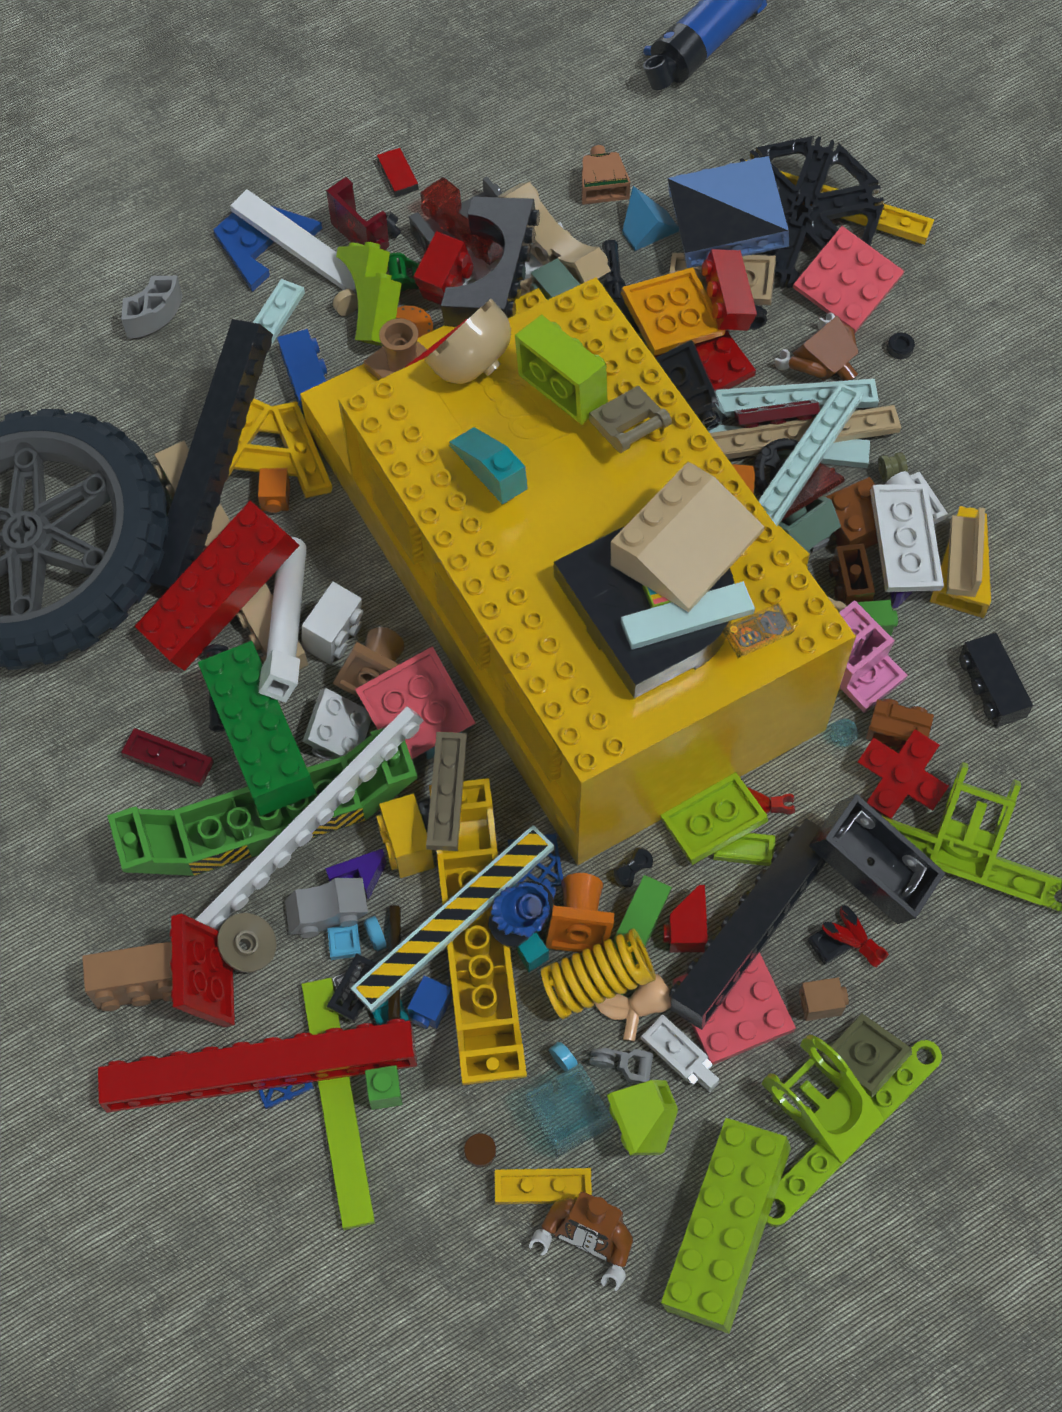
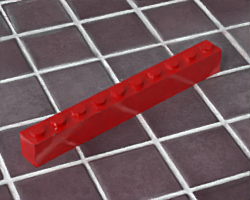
[98,1019,417,1113]

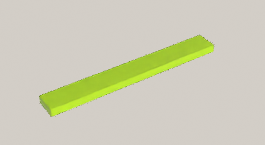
[302,977,376,1230]

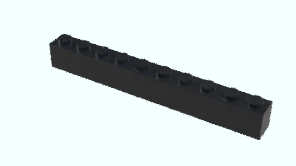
[149,319,273,590]

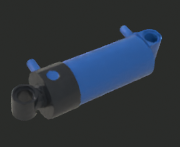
[643,0,767,90]

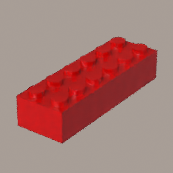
[135,500,300,671]

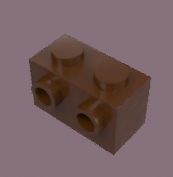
[829,543,875,606]

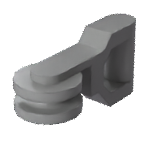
[589,1047,653,1084]

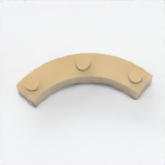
[498,182,611,284]

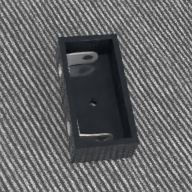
[808,794,945,924]

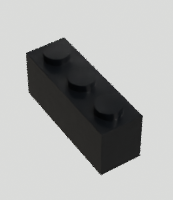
[959,632,1034,728]

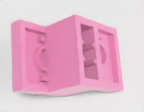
[839,600,908,713]

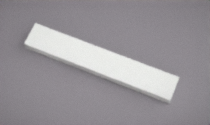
[230,189,357,293]

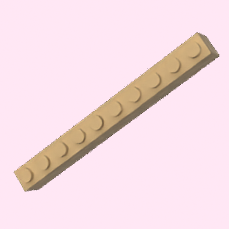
[154,441,308,670]

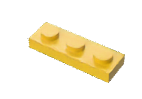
[495,1168,592,1205]

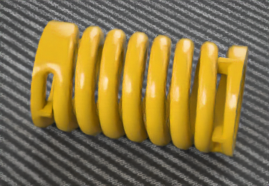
[541,928,656,1019]

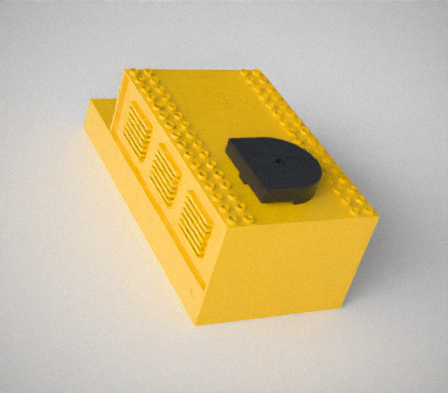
[300,277,856,865]

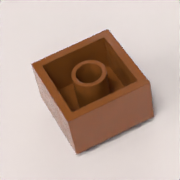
[825,477,878,549]

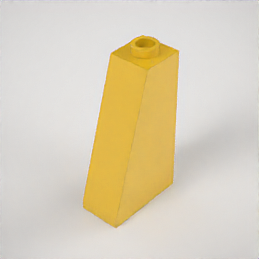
[929,506,991,618]

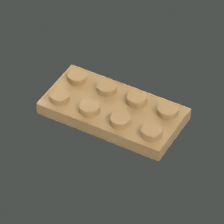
[669,253,776,305]

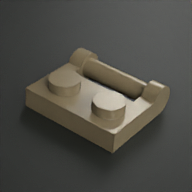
[589,385,672,453]

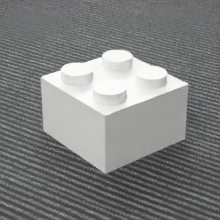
[301,582,363,665]

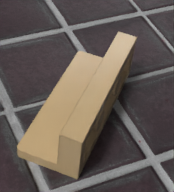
[946,507,985,597]

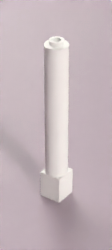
[258,537,307,703]

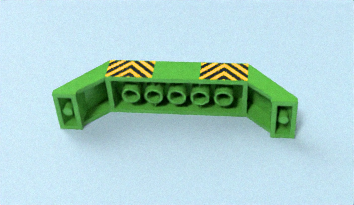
[107,727,418,876]

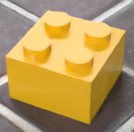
[376,793,434,879]

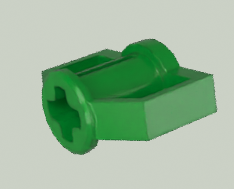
[388,252,420,292]

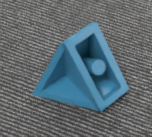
[622,186,679,251]

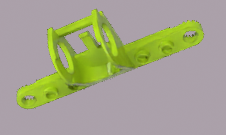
[882,762,1062,912]
[761,1034,942,1227]

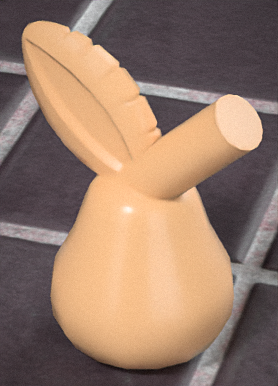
[595,974,671,1042]

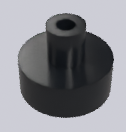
[386,211,401,238]

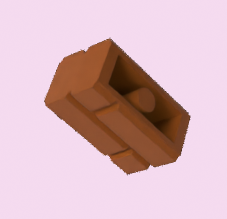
[866,698,934,749]

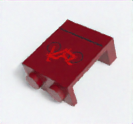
[326,177,389,250]

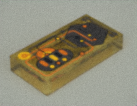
[723,603,794,658]

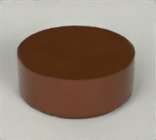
[464,1133,496,1168]

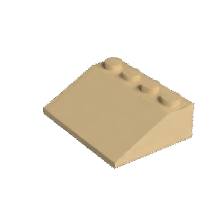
[611,462,765,612]

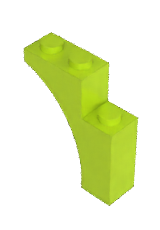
[336,242,401,346]

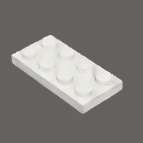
[870,484,944,592]

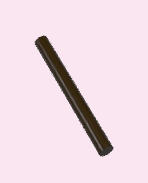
[388,905,401,1021]

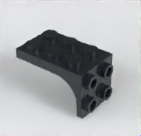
[655,340,727,430]

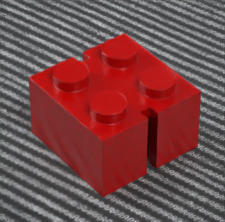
[413,231,474,305]

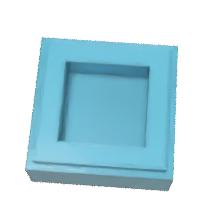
[327,924,361,960]

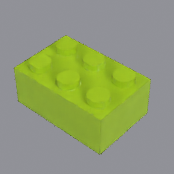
[515,315,608,425]

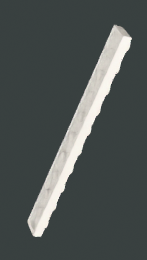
[195,706,424,931]

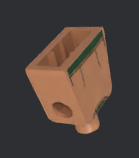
[582,145,630,205]

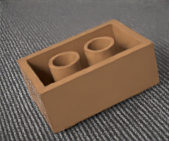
[82,941,173,1011]

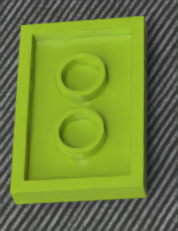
[661,772,768,865]

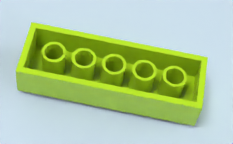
[661,1118,791,1334]

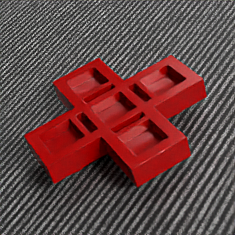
[857,729,949,819]

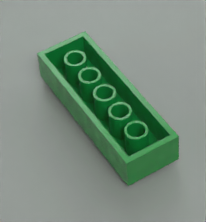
[198,641,316,816]

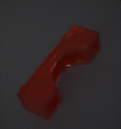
[420,177,504,265]

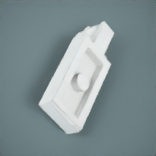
[641,1014,719,1092]

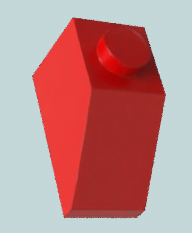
[663,885,708,953]

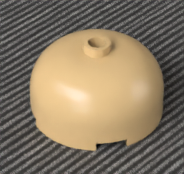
[425,299,511,384]

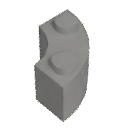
[121,276,182,339]
[285,878,368,938]

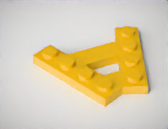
[225,398,332,498]

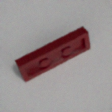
[734,399,820,428]
[121,728,214,787]

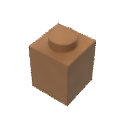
[799,977,849,1021]

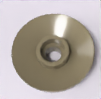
[217,913,277,973]

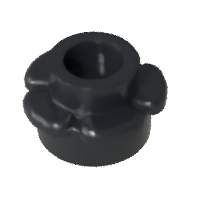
[749,305,767,330]

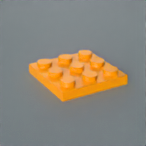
[621,267,726,356]

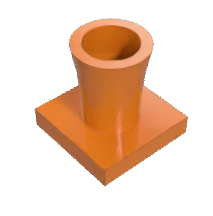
[545,873,614,954]

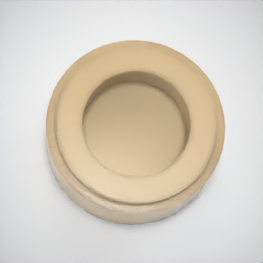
[333,289,358,316]

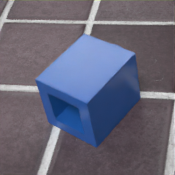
[407,976,453,1029]

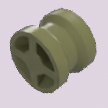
[878,452,908,483]

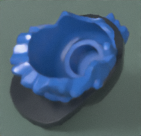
[488,878,556,948]

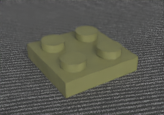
[822,1013,912,1097]

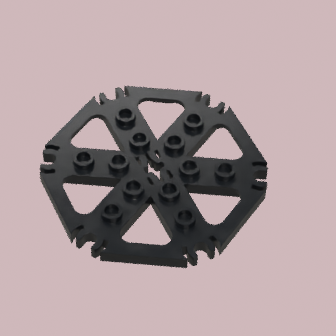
[740,136,884,288]

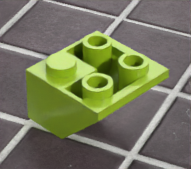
[607,1080,678,1156]

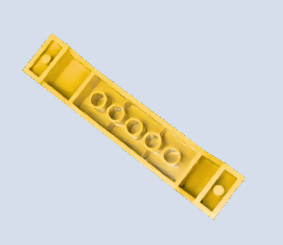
[429,778,527,1085]

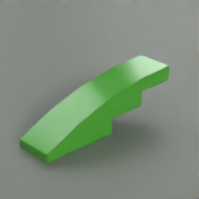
[594,875,672,996]

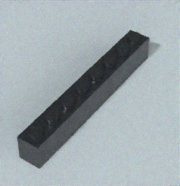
[669,818,826,1030]

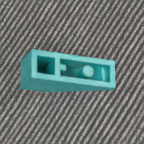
[449,427,528,505]

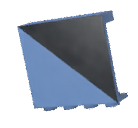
[667,156,789,268]

